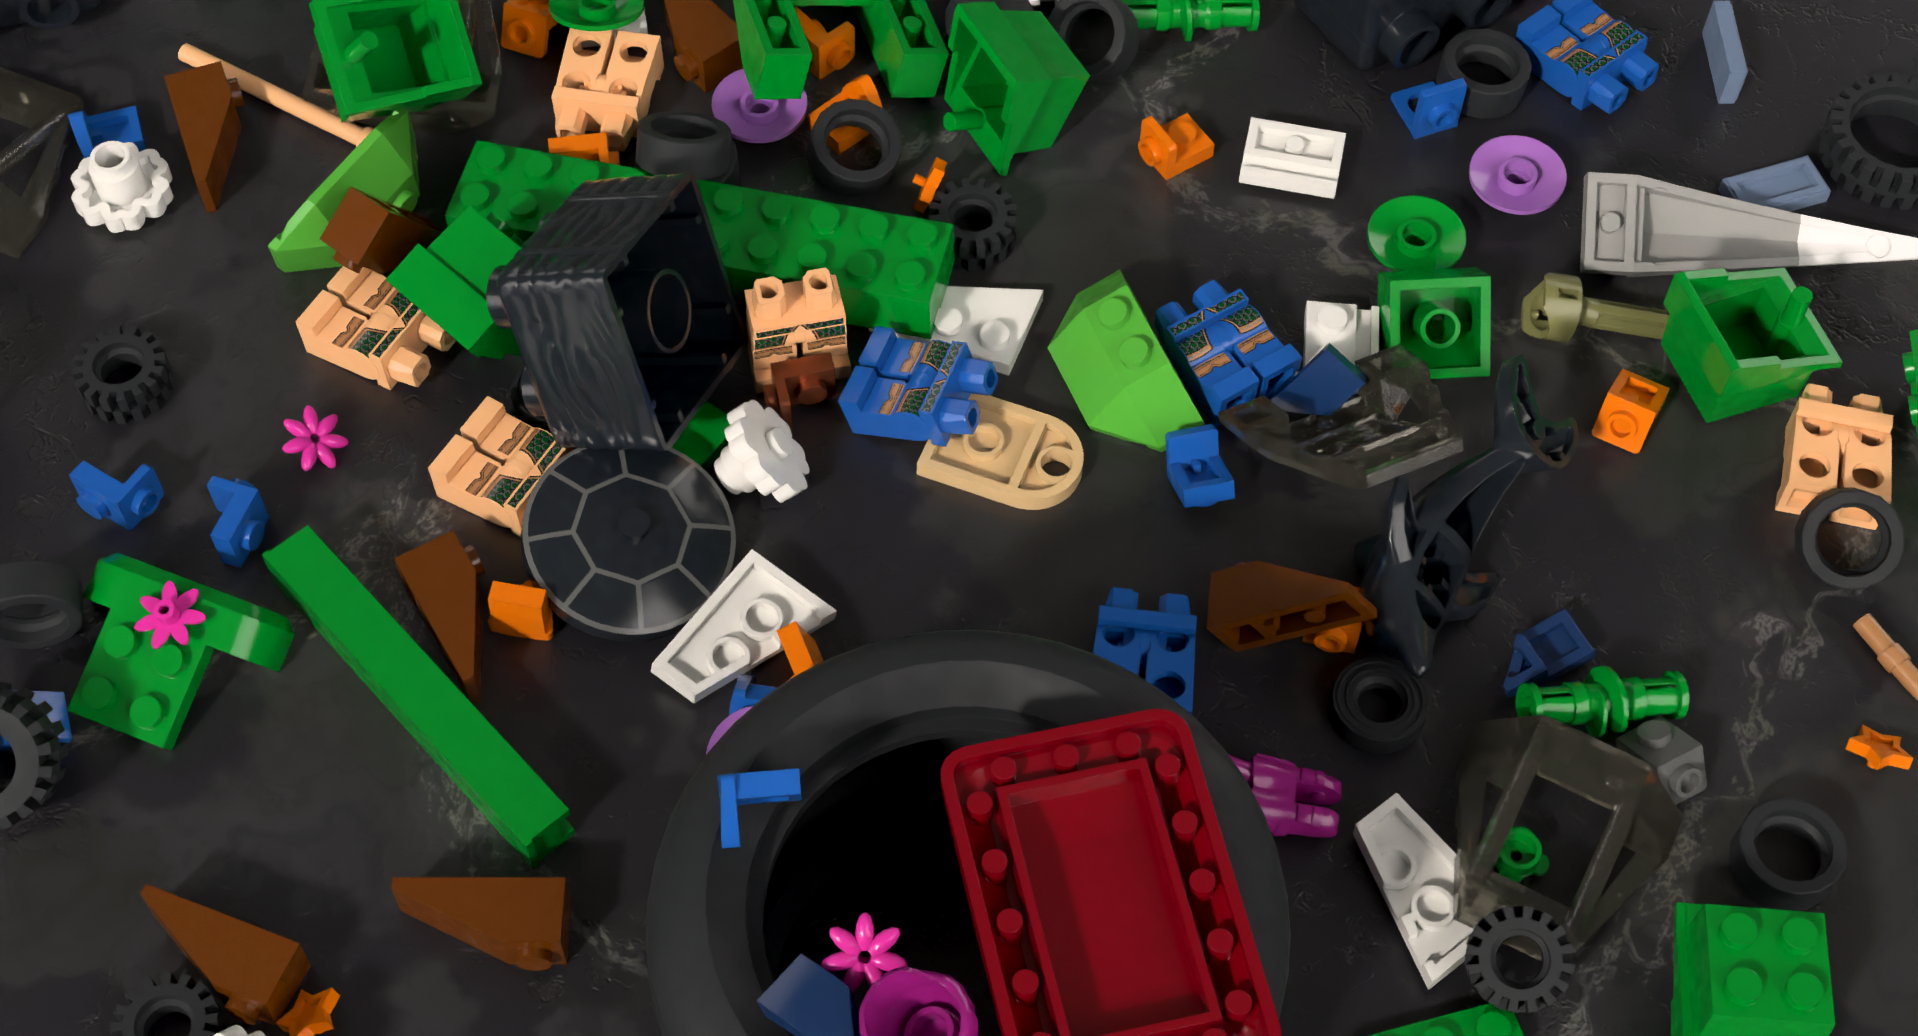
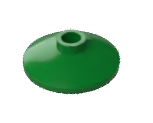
[549,0,644,31]
[1367,195,1466,271]

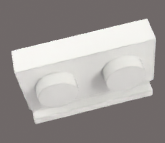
[1239,117,1346,199]
[1303,301,1379,400]

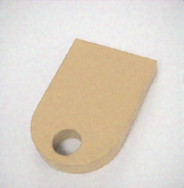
[917,393,1084,510]

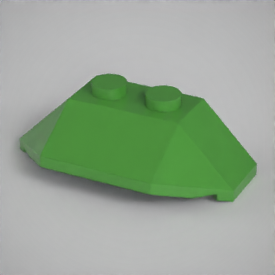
[268,108,420,273]
[1048,269,1206,452]

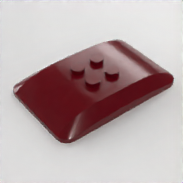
[941,709,1282,1036]

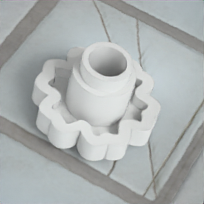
[71,141,174,233]
[714,399,810,503]

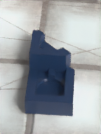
[1265,343,1367,416]
[1503,609,1595,698]
[757,954,860,1036]

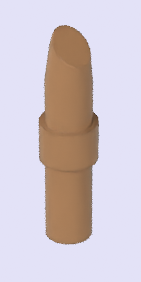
[1853,613,1918,701]

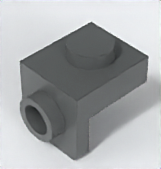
[1616,715,1707,810]

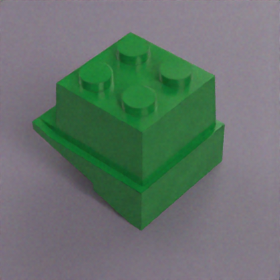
[309,0,483,122]
[943,1,1090,176]
[386,206,527,360]
[1661,268,1843,423]
[1671,902,1835,1036]

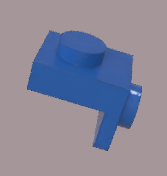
[1165,424,1235,508]
[69,460,164,532]
[207,476,269,568]

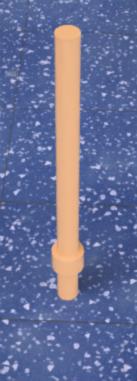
[178,43,418,160]

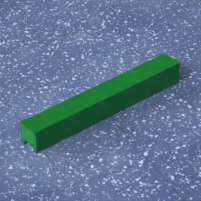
[262,525,576,870]

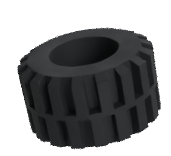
[0,682,69,830]

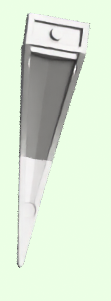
[1580,172,1918,277]

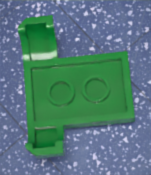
[67,552,295,751]

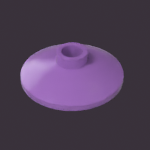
[711,69,807,143]
[1469,135,1567,215]

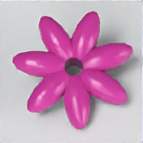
[282,405,348,471]
[134,581,206,650]
[821,912,908,994]

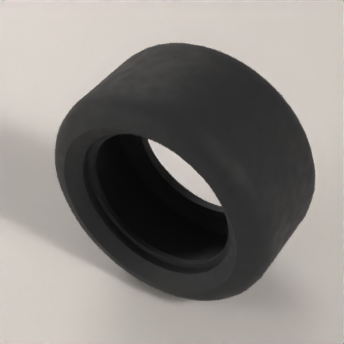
[645,630,1291,1036]

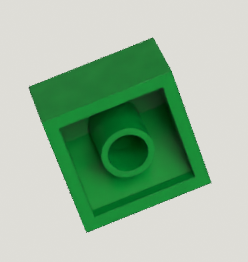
[1378,267,1491,381]

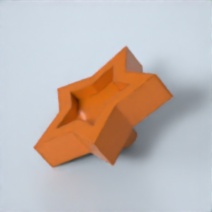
[912,157,947,213]
[1845,724,1914,770]
[275,987,341,1036]

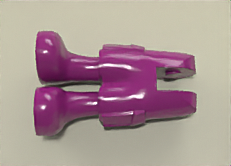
[1227,753,1342,838]

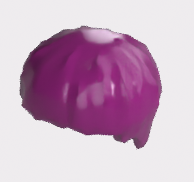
[859,967,979,1036]

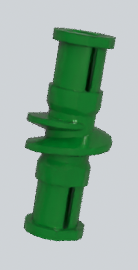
[1121,0,1260,42]
[1515,665,1690,737]

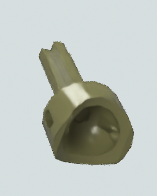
[1521,272,1669,343]

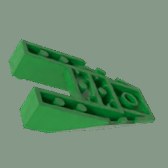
[733,0,949,100]

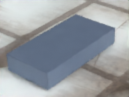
[1702,1,1748,104]
[1718,155,1831,212]

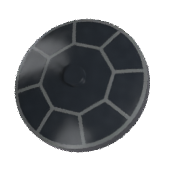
[521,448,736,642]

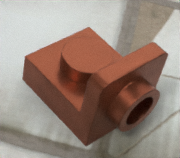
[763,352,836,429]

